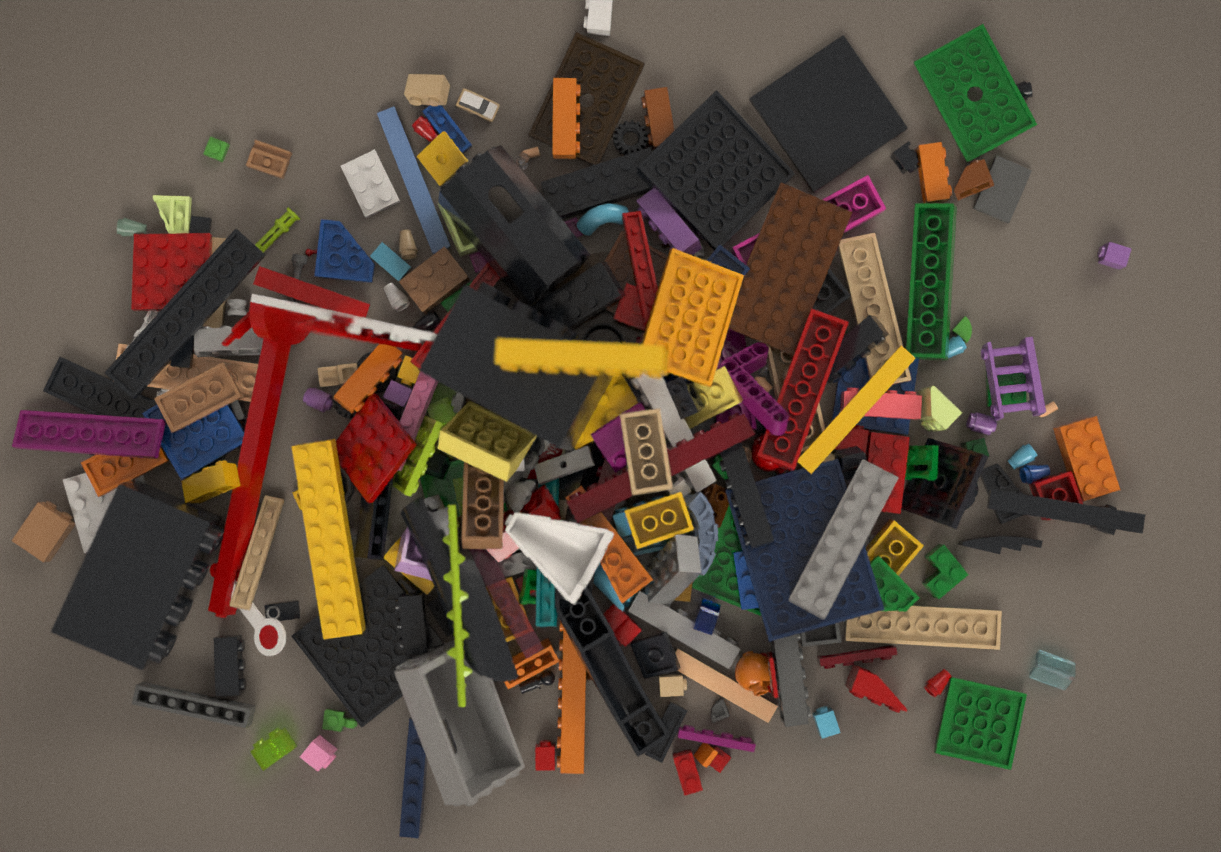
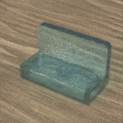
[1029,650,1076,690]

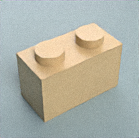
[404,74,450,106]

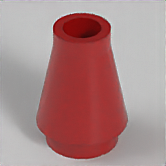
[411,116,438,143]
[924,669,952,698]

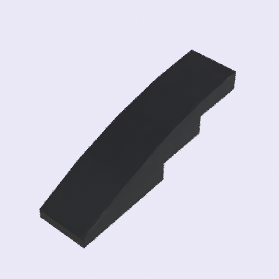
[958,536,1043,554]

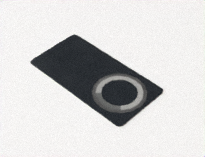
[264,601,300,621]

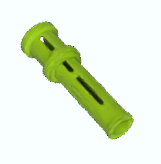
[255,207,301,253]

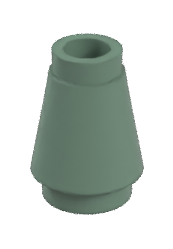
[117,218,147,237]

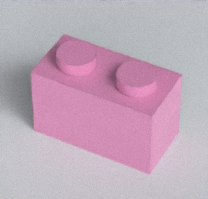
[300,735,337,771]

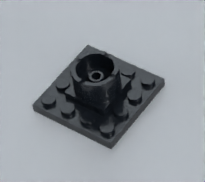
[901,438,988,529]

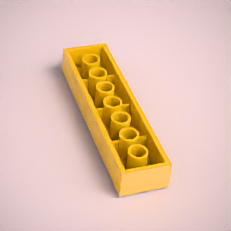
[495,338,668,379]

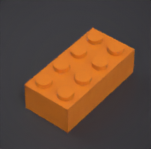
[1053,416,1120,501]

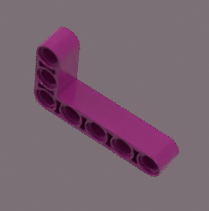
[720,342,789,435]

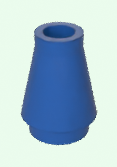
[1019,465,1050,484]

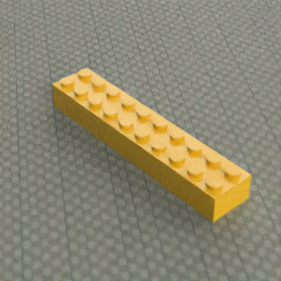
[291,438,366,639]

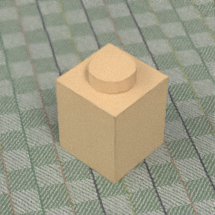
[659,674,687,697]

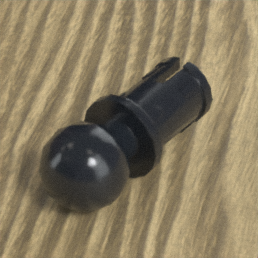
[519,670,555,694]

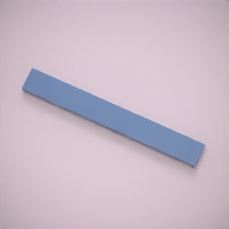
[377,106,451,255]

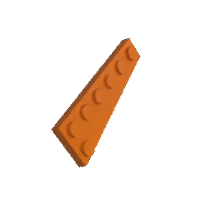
[566,486,653,603]

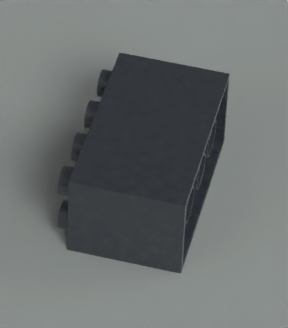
[419,281,613,451]
[51,479,224,670]

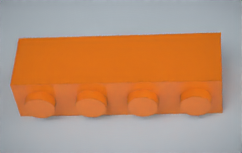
[553,78,580,159]
[334,344,403,414]

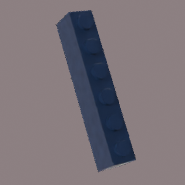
[399,717,428,838]

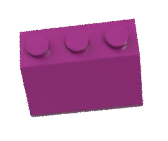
[590,402,646,473]

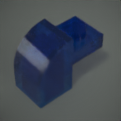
[692,598,721,635]

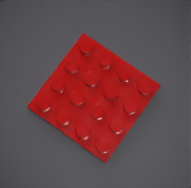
[131,233,212,311]
[336,393,417,503]

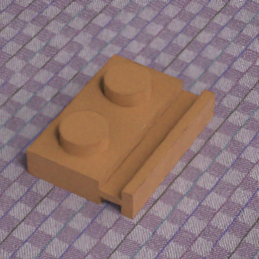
[246,140,292,179]

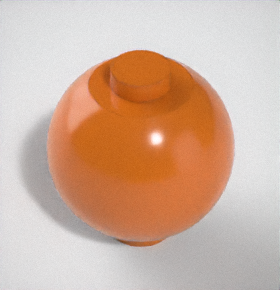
[735,651,770,696]

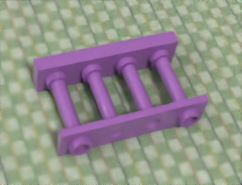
[981,337,1046,421]

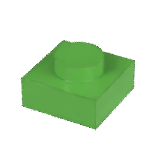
[203,136,230,162]

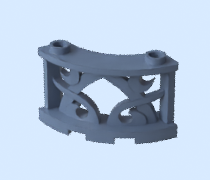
[681,492,718,575]

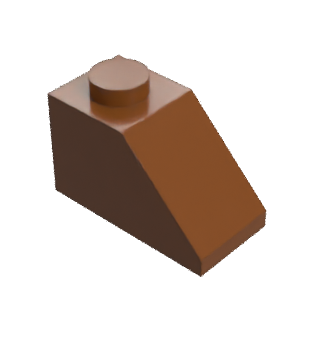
[954,159,994,200]

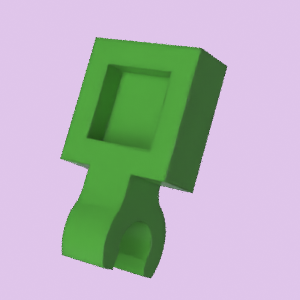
[322,709,357,732]

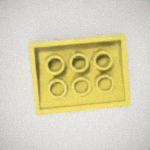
[437,401,537,482]

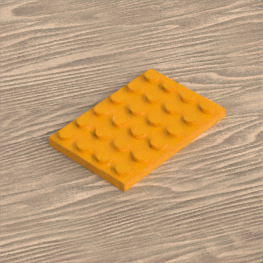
[641,248,744,387]

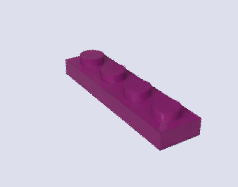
[677,725,756,752]

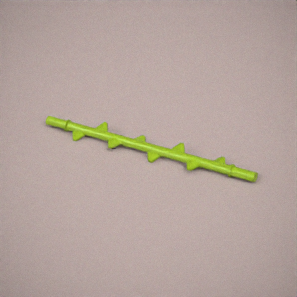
[443,505,472,707]

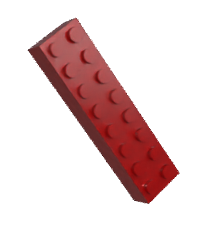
[756,308,849,471]

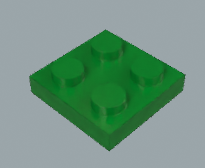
[986,372,1027,407]

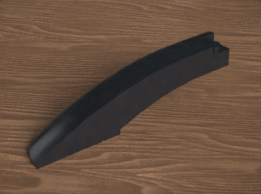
[401,494,518,682]
[555,586,670,757]

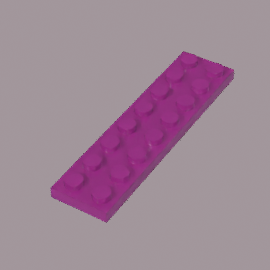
[12,410,166,459]

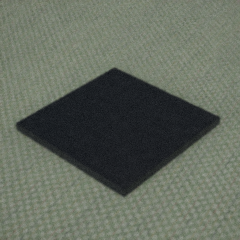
[749,35,908,193]

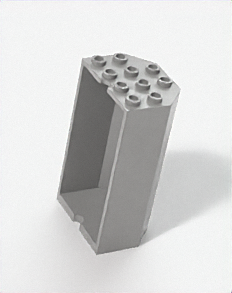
[394,640,525,807]

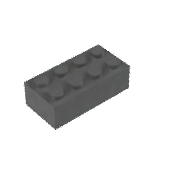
[645,534,701,605]

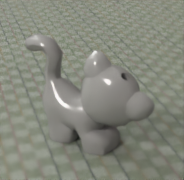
[503,451,539,513]

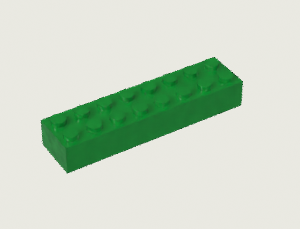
[906,203,957,360]

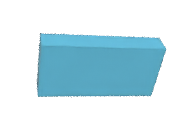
[370,242,412,281]

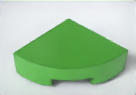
[952,316,972,343]

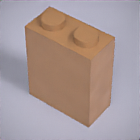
[12,501,76,562]

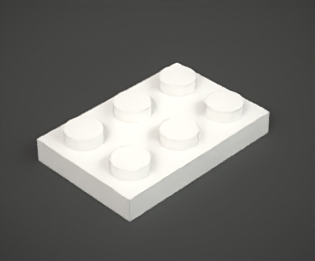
[341,149,400,218]

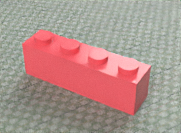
[840,388,922,420]

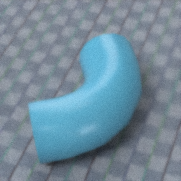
[577,203,629,236]

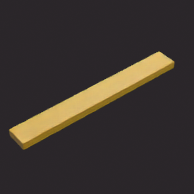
[797,346,916,474]

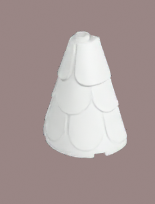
[505,513,614,604]

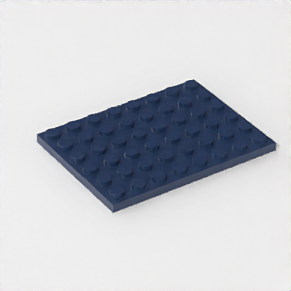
[725,459,885,642]

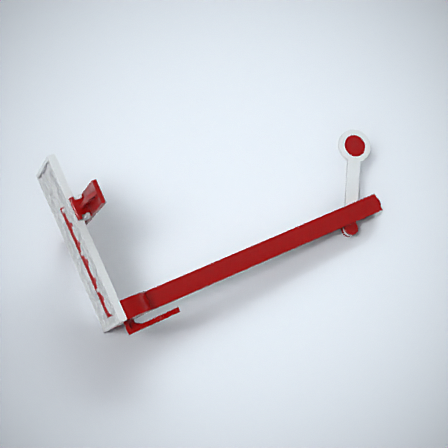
[208,294,438,656]

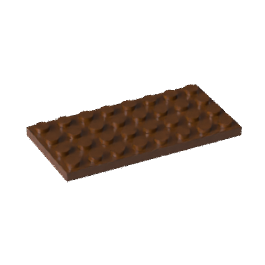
[728,183,852,355]

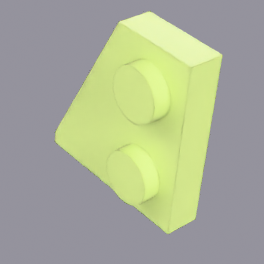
[153,195,192,234]

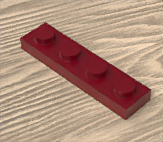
[817,645,897,669]

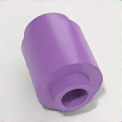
[303,388,333,413]
[966,412,997,435]

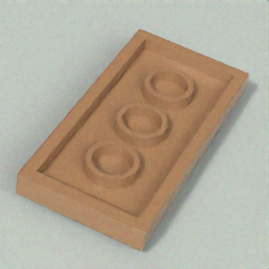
[154,362,243,433]

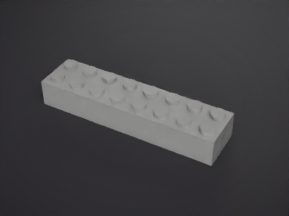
[788,459,899,620]

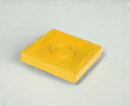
[416,131,468,186]

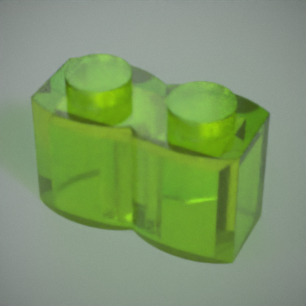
[250,727,298,771]

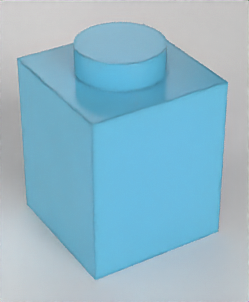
[812,706,841,739]

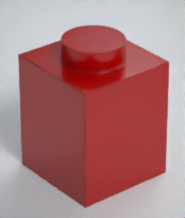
[535,740,556,771]

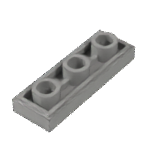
[534,446,595,485]

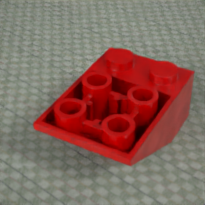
[845,665,907,713]

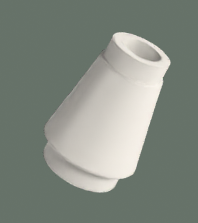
[384,283,410,312]

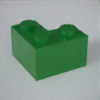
[922,544,969,599]

